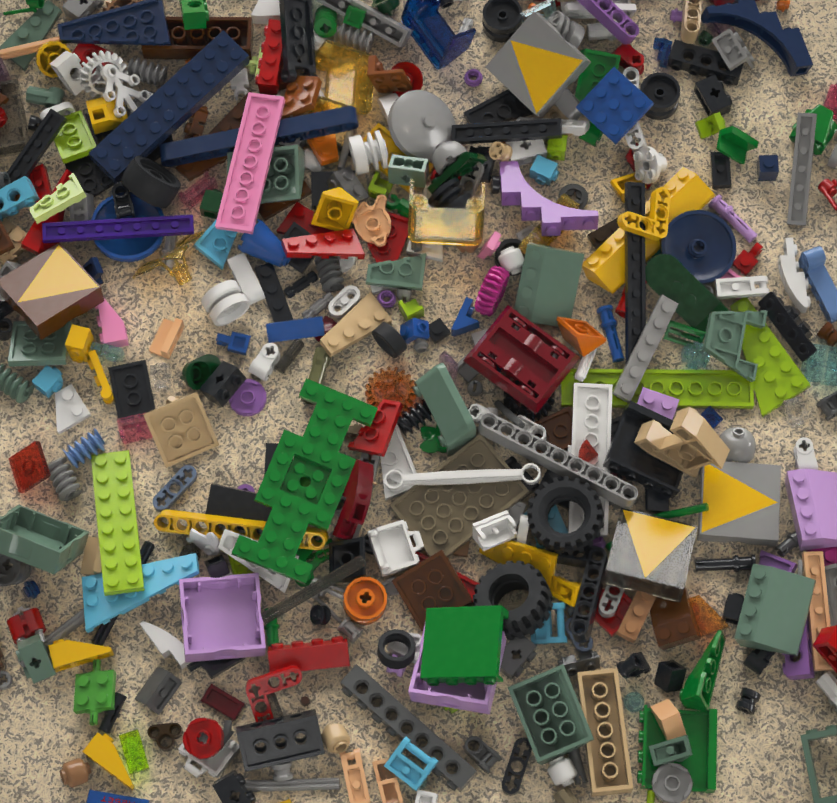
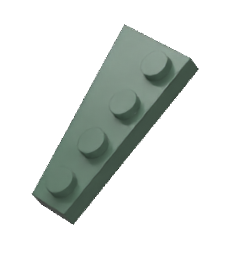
[0,0,62,71]

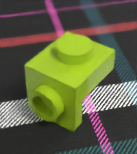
[695,112,726,139]

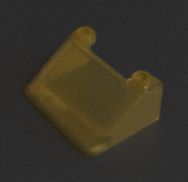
[309,40,373,115]

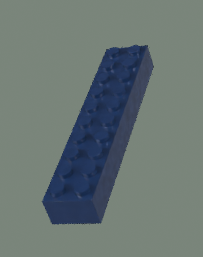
[89,30,250,184]

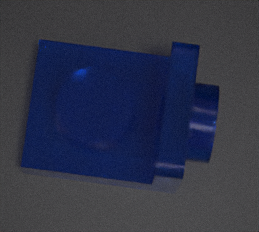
[653,38,672,68]

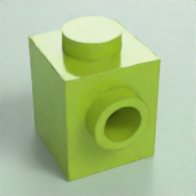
[546,134,568,161]

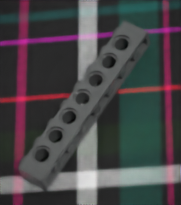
[340,664,477,792]

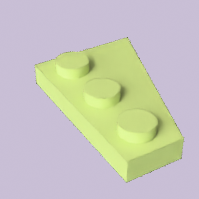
[29,173,87,224]

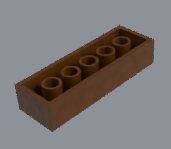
[141,16,254,60]

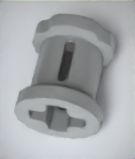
[337,617,364,643]

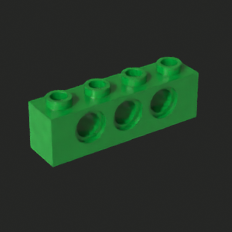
[179,0,209,30]

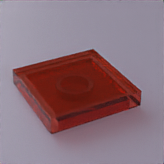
[8,441,51,493]

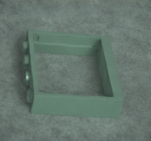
[800,725,837,803]

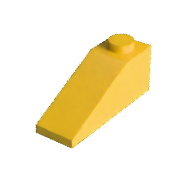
[48,639,114,672]
[82,732,135,790]

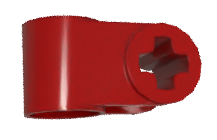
[611,43,645,75]

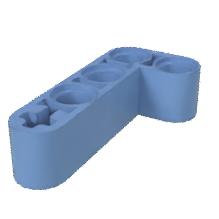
[798,246,837,323]

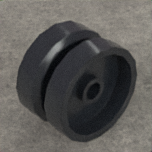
[482,0,522,43]
[640,72,680,120]

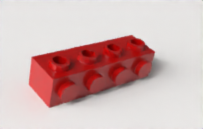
[255,19,283,96]
[267,636,350,673]

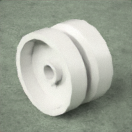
[201,280,250,326]

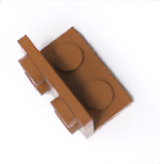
[367,55,413,94]

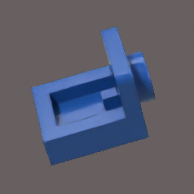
[400,318,429,344]

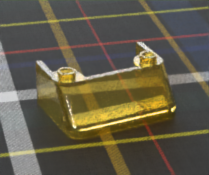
[408,179,486,246]

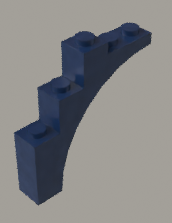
[701,0,813,77]

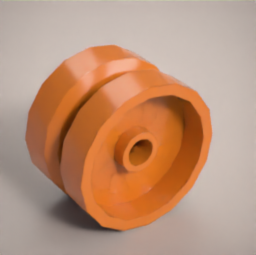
[343,577,387,625]

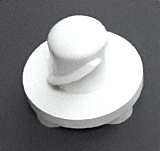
[633,146,667,184]

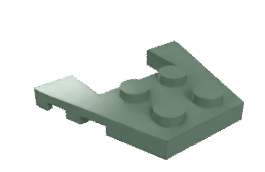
[703,310,768,382]

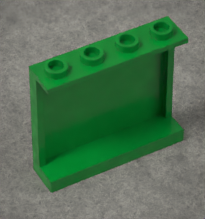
[420,605,509,686]
[637,705,717,793]

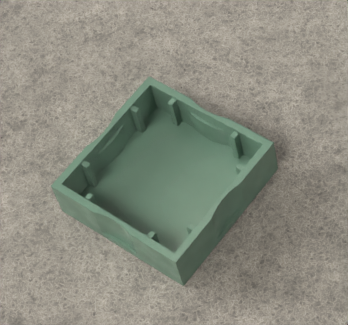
[0,504,89,574]

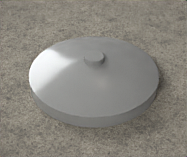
[388,90,456,162]

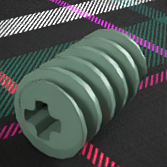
[0,364,34,404]

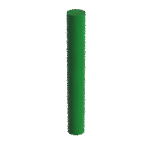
[651,503,709,520]

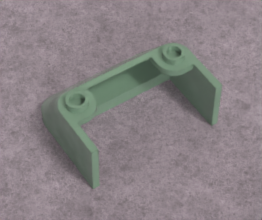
[413,362,476,457]

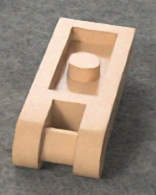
[340,748,371,803]

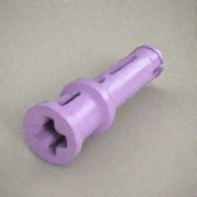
[708,194,758,243]

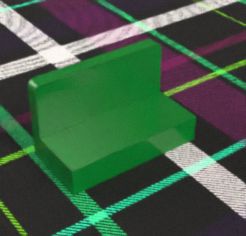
[716,126,759,164]

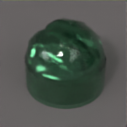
[698,30,713,46]

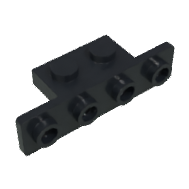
[758,292,817,362]

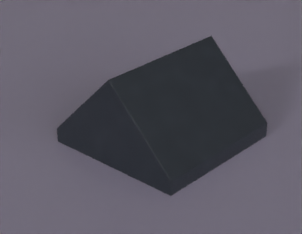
[329,537,366,583]

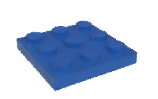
[576,67,654,145]

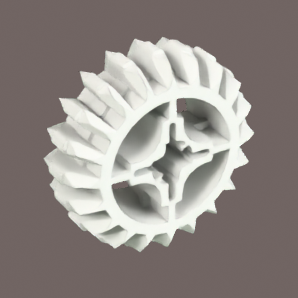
[79,50,128,98]

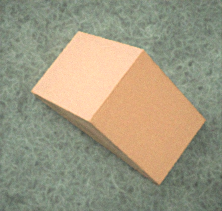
[650,699,687,741]

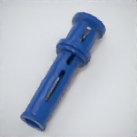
[596,305,625,363]

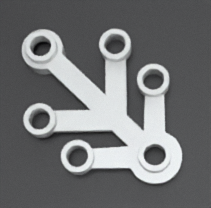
[101,64,150,118]

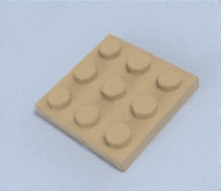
[143,391,219,468]

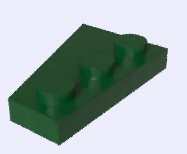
[427,152,487,194]

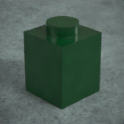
[199,189,223,219]

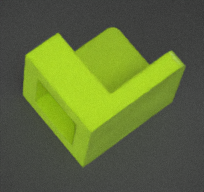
[368,171,393,199]
[398,299,424,322]

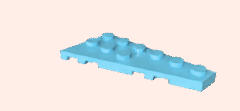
[82,553,200,633]

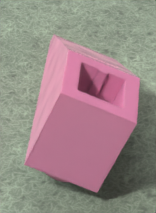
[95,298,129,349]

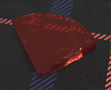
[578,439,598,463]

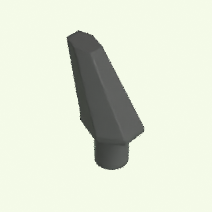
[223,720,234,747]

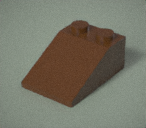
[650,582,701,650]

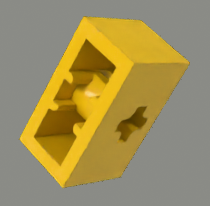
[65,324,95,363]

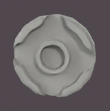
[651,763,693,803]

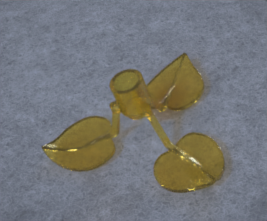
[132,230,205,285]

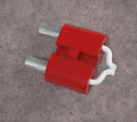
[7,606,47,645]

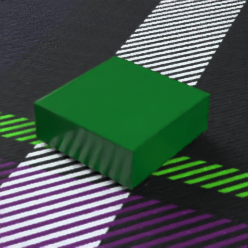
[343,5,367,29]

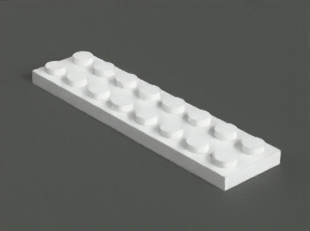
[568,383,613,537]

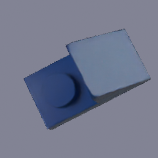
[451,297,480,337]

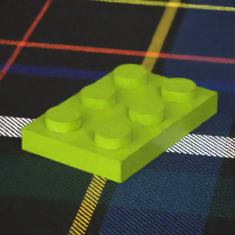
[54,110,96,164]

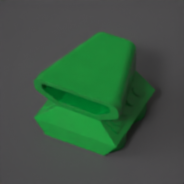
[789,104,837,155]

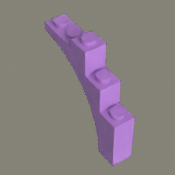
[499,161,599,236]

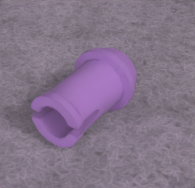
[670,8,682,23]

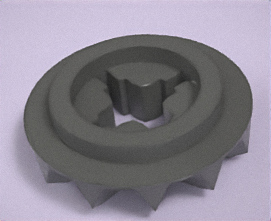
[559,184,588,209]

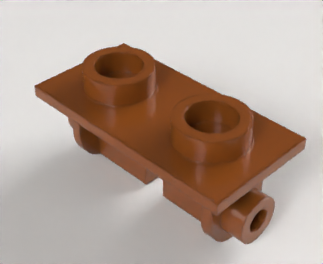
[183,106,209,139]

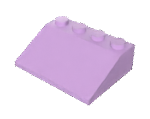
[785,469,837,551]

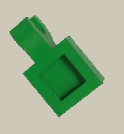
[386,194,418,218]

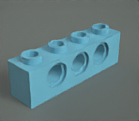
[0,176,40,222]

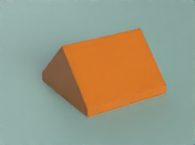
[556,317,607,357]

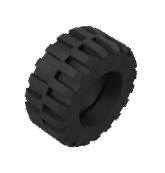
[473,561,553,640]

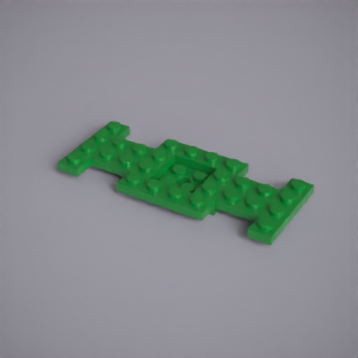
[232,378,378,585]

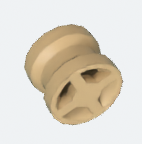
[489,142,513,161]

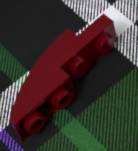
[332,459,374,540]

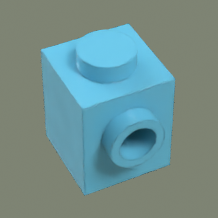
[529,155,559,186]
[32,365,64,398]

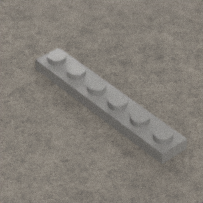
[787,112,817,226]
[612,295,678,403]

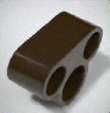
[147,723,183,752]

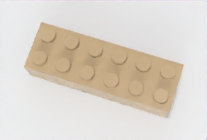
[576,668,633,797]

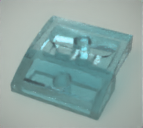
[801,344,837,386]

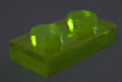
[119,729,150,775]

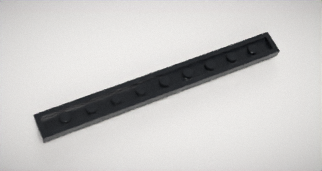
[625,182,646,365]

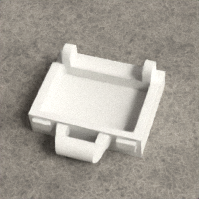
[367,519,424,577]
[178,732,240,778]

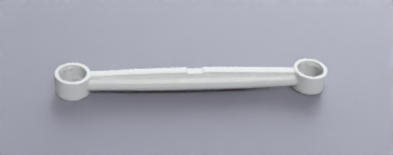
[384,463,541,491]

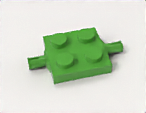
[73,659,116,726]

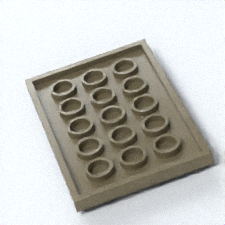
[389,434,530,558]

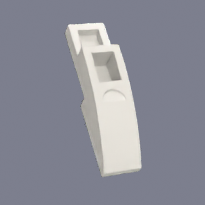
[777,237,811,313]

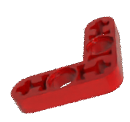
[245,665,302,722]

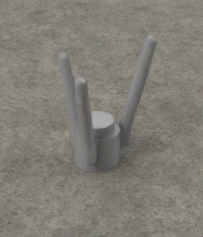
[308,577,346,623]

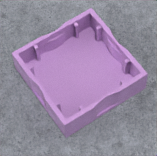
[179,573,266,662]
[408,625,506,714]

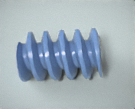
[62,428,105,468]

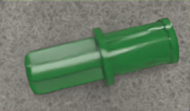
[264,607,280,647]

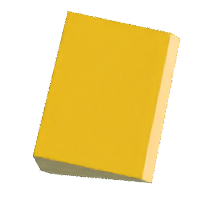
[311,187,359,231]

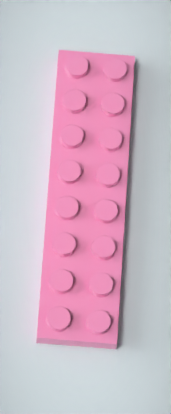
[215,92,285,234]

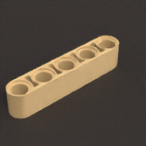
[681,0,702,44]

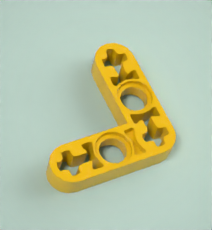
[617,187,670,241]

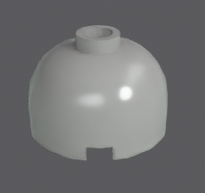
[432,141,468,176]
[720,427,756,463]

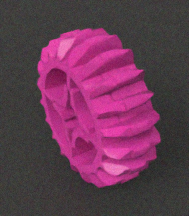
[475,266,510,317]

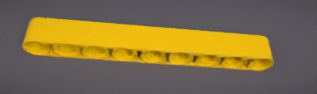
[154,509,329,550]

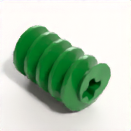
[314,5,338,38]

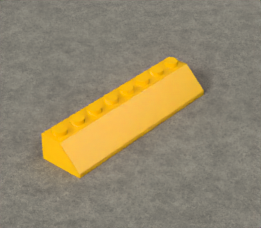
[582,167,715,294]

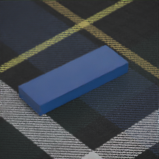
[266,316,325,343]

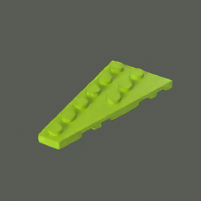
[730,297,810,417]

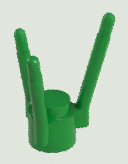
[3,0,45,15]

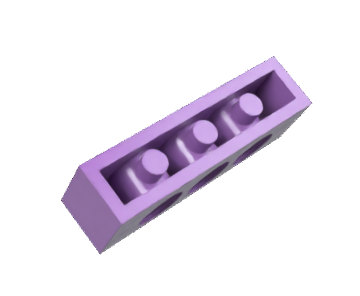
[782,616,815,680]

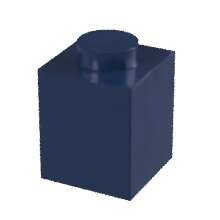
[756,155,779,181]

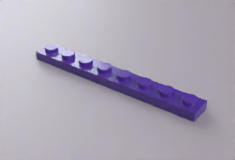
[42,215,194,243]

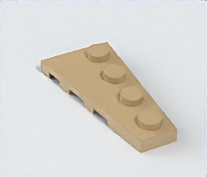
[319,292,392,357]

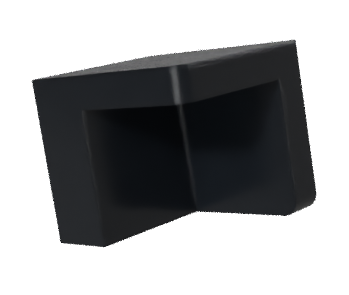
[654,660,687,693]

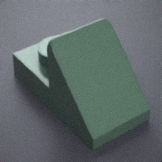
[649,735,693,767]

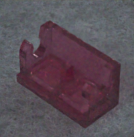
[178,171,218,210]
[117,412,153,444]

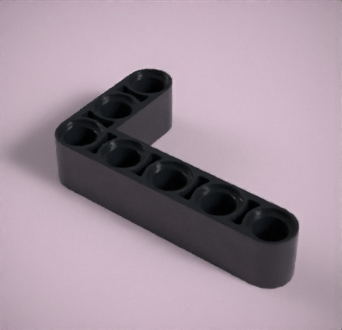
[551,545,608,643]

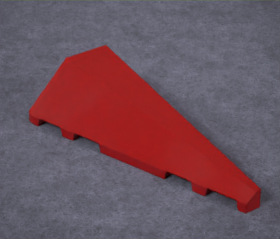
[21,169,72,256]

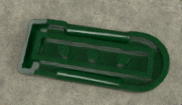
[646,254,729,338]

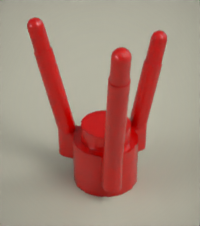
[818,179,837,211]

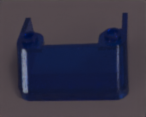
[401,0,476,70]

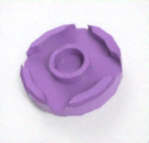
[229,379,267,416]

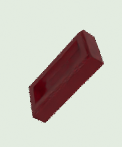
[200,684,245,721]

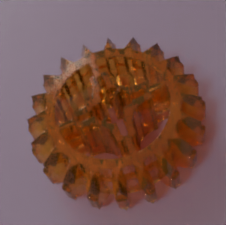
[365,366,416,416]

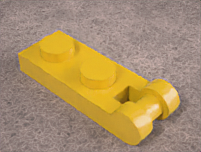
[87,350,114,404]

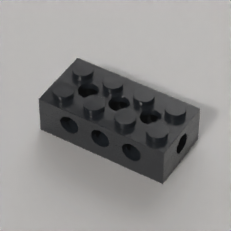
[236,709,325,772]

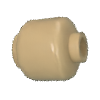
[321,723,351,754]

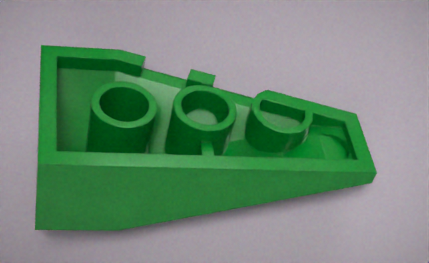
[679,630,726,712]

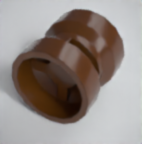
[817,322,837,348]

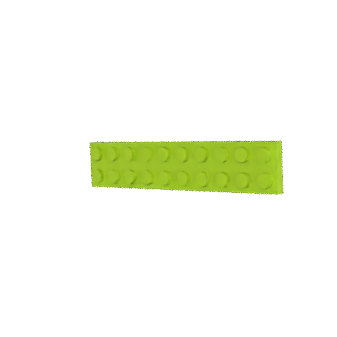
[561,369,754,409]

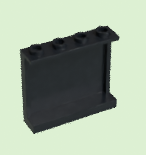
[603,401,683,499]

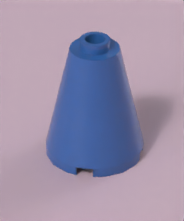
[238,219,291,267]

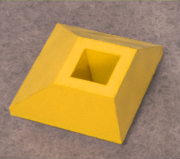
[86,95,128,134]

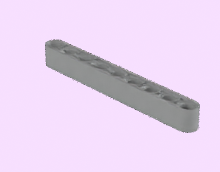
[478,413,638,508]

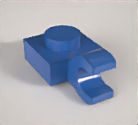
[216,331,251,356]

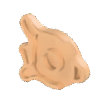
[351,194,392,247]

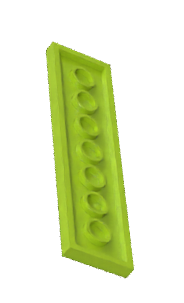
[91,450,145,596]

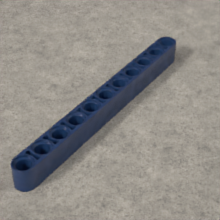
[159,106,359,167]

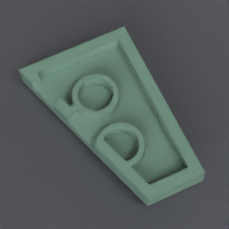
[366,253,426,291]

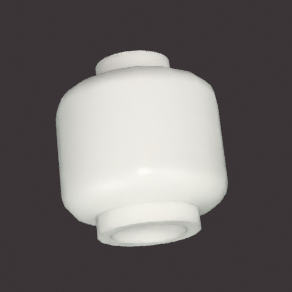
[498,246,524,276]
[547,756,577,788]

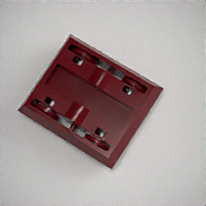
[463,305,581,414]

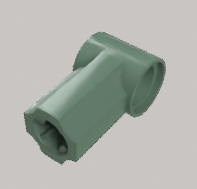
[26,86,65,108]

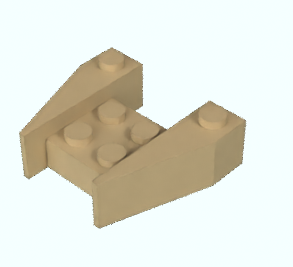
[634,407,730,478]

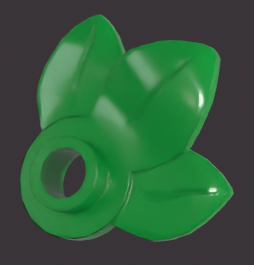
[420,425,446,453]

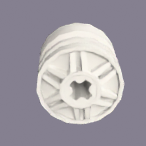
[348,130,388,175]

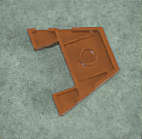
[279,75,322,120]

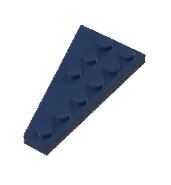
[57,0,171,46]

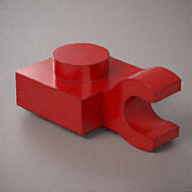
[732,242,763,276]

